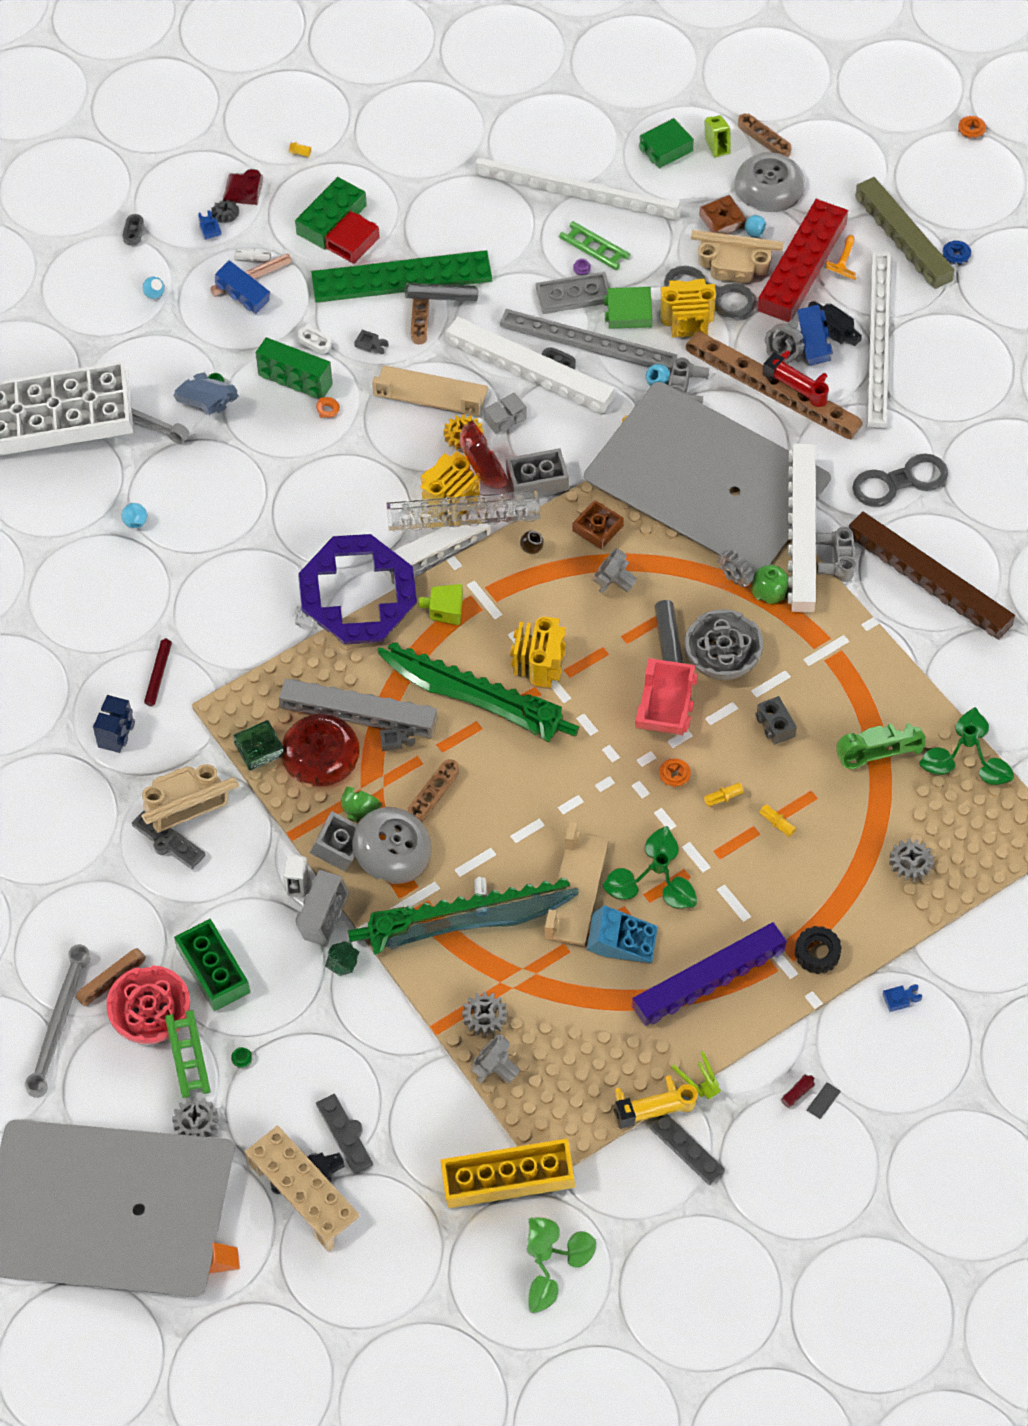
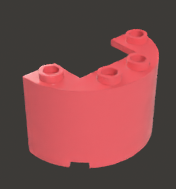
[635,658,698,736]

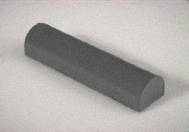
[405,283,479,301]
[655,600,683,663]

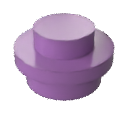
[573,259,591,275]

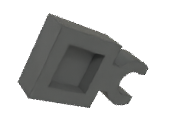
[354,329,389,354]
[380,728,415,751]

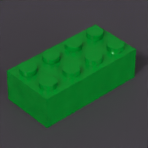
[295,177,367,250]
[255,337,333,399]
[174,918,251,1012]

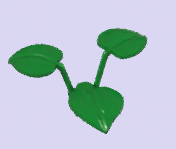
[919,707,1014,785]
[603,826,697,909]

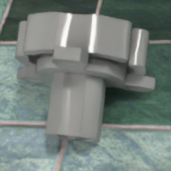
[764,320,805,364]
[592,548,637,594]
[471,1034,520,1083]

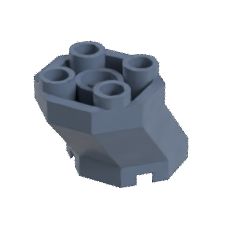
[173,372,239,415]

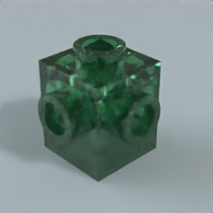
[325,941,360,976]

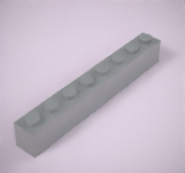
[279,679,438,738]

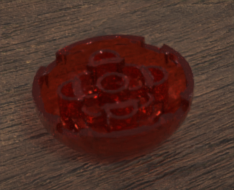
[459,420,510,489]
[281,714,360,786]

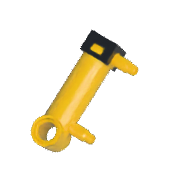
[614,1075,698,1129]

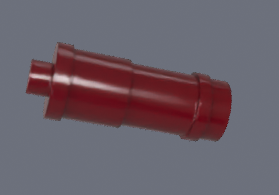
[781,1074,815,1108]

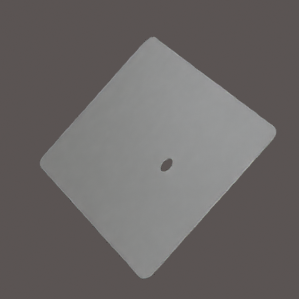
[584,382,831,573]
[0,1120,235,1297]

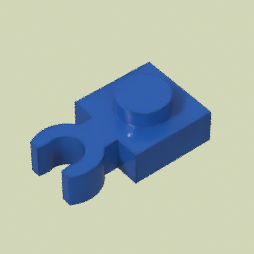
[198,210,222,240]
[883,984,922,1012]

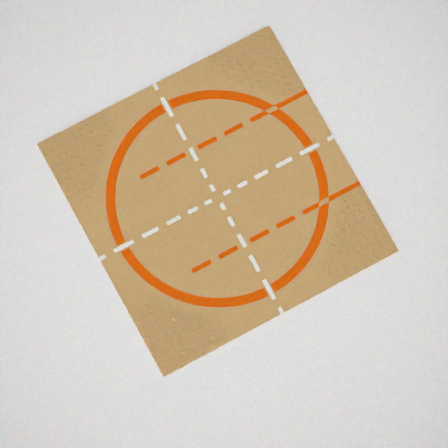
[192,481,1028,1167]

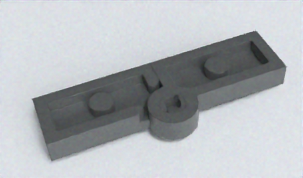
[132,810,205,869]
[316,1093,373,1175]

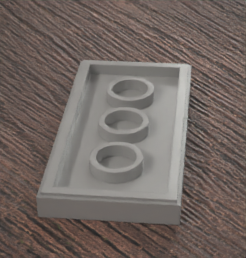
[535,272,610,314]

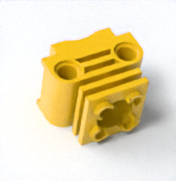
[660,279,716,338]
[420,451,480,521]
[510,617,566,688]

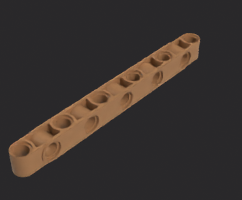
[685,332,863,439]

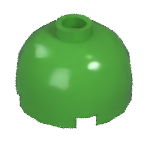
[751,565,789,604]
[341,786,382,823]

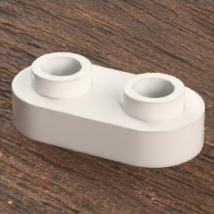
[298,327,331,353]

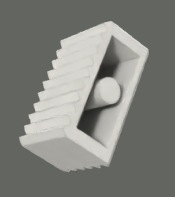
[283,854,309,898]

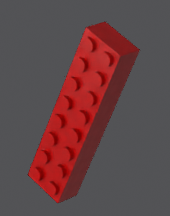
[757,199,848,323]

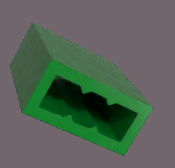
[639,118,694,168]

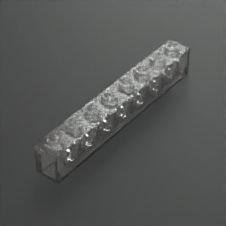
[386,491,540,532]

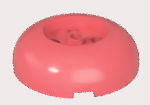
[107,965,190,1044]

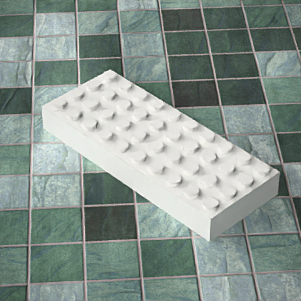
[0,361,134,455]

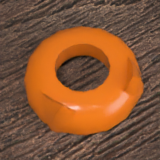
[316,397,340,418]

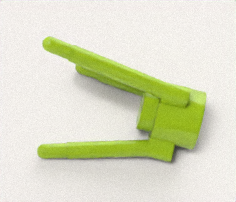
[671,1051,721,1100]

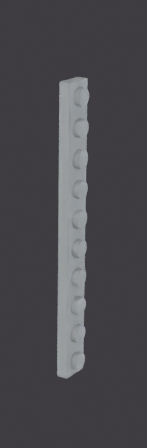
[500,309,677,373]

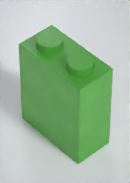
[604,287,653,329]

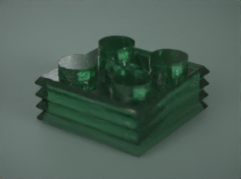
[233,720,285,771]

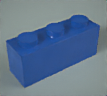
[215,260,270,314]
[797,305,833,366]

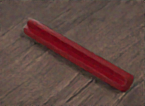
[144,638,172,707]

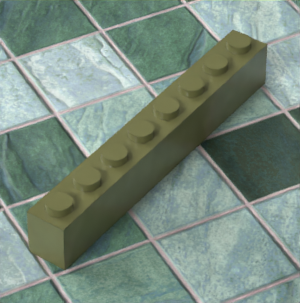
[855,177,954,289]

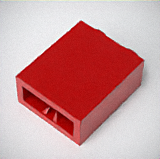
[325,211,380,264]

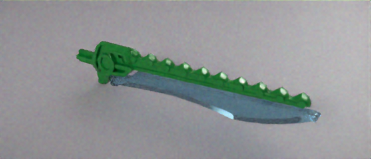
[348,877,579,955]

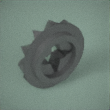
[211,199,239,223]

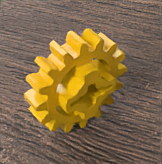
[443,414,484,451]

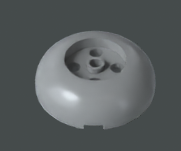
[735,152,805,212]
[685,609,763,680]
[352,807,432,884]

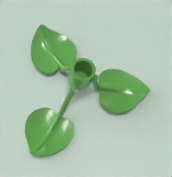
[527,1217,597,1313]

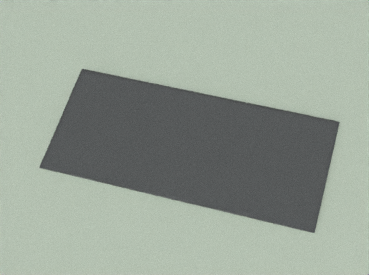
[807,1082,841,1119]

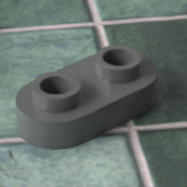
[122,214,144,246]
[542,347,576,370]

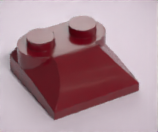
[223,169,263,205]

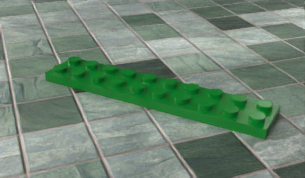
[311,250,492,303]

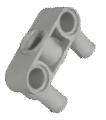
[668,357,709,404]
[816,527,856,582]

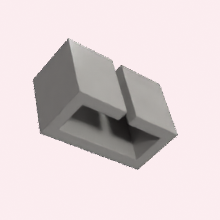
[484,393,527,434]

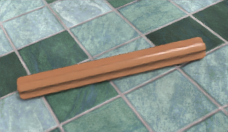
[210,253,292,296]

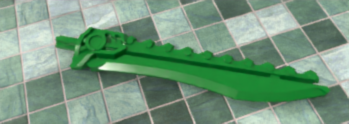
[378,642,580,742]

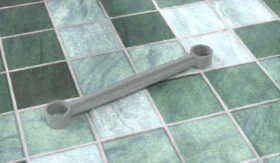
[132,408,190,444]
[25,944,90,1098]

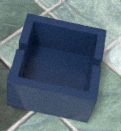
[93,695,135,753]

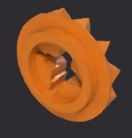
[958,116,986,139]
[659,758,691,788]

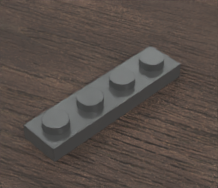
[649,1114,725,1185]

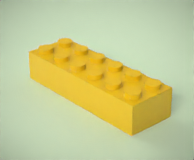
[440,1138,576,1208]

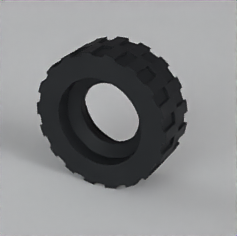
[795,926,842,974]

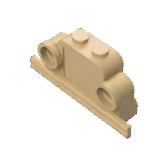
[691,230,784,284]
[141,764,239,833]

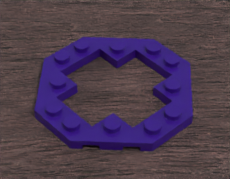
[298,534,417,644]

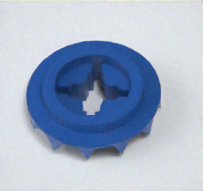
[943,240,971,264]

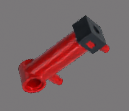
[762,350,829,407]

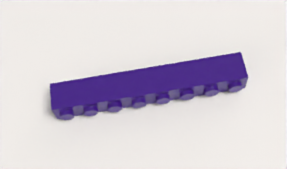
[632,922,787,1026]

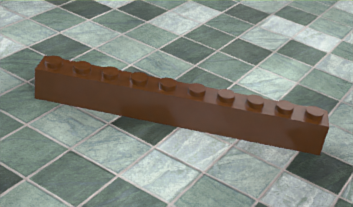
[849,511,1015,640]

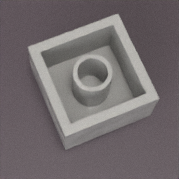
[309,811,357,871]

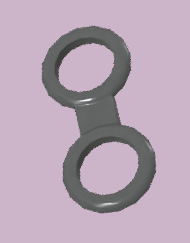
[664,265,756,318]
[852,453,948,507]

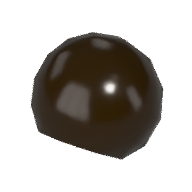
[520,530,544,554]

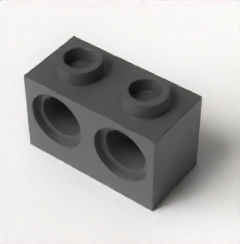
[755,696,797,745]

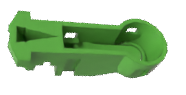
[836,723,926,769]

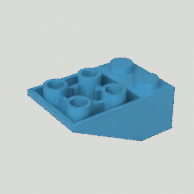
[587,905,658,963]

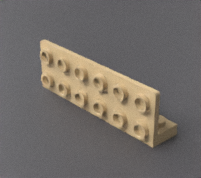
[372,365,488,416]
[545,822,608,946]
[244,1126,359,1252]

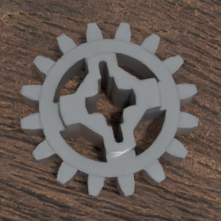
[718,549,754,587]
[889,839,934,882]
[462,992,508,1037]
[172,1096,219,1137]

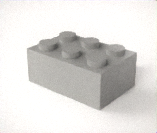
[506,448,569,501]
[296,870,349,947]

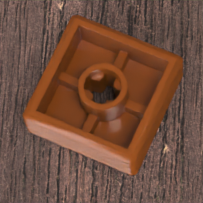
[699,195,747,234]
[572,500,624,549]

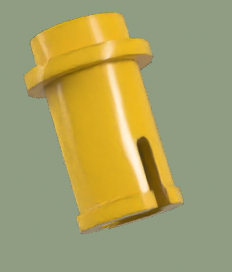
[289,141,312,158]

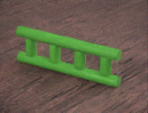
[559,221,630,271]
[165,1010,211,1099]

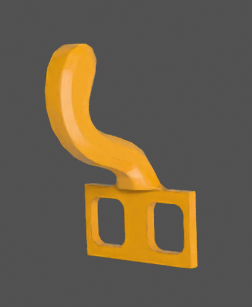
[826,234,856,280]

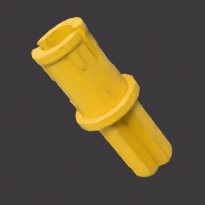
[704,782,744,807]
[759,805,797,838]

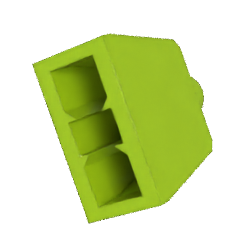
[704,115,731,158]
[419,584,463,625]

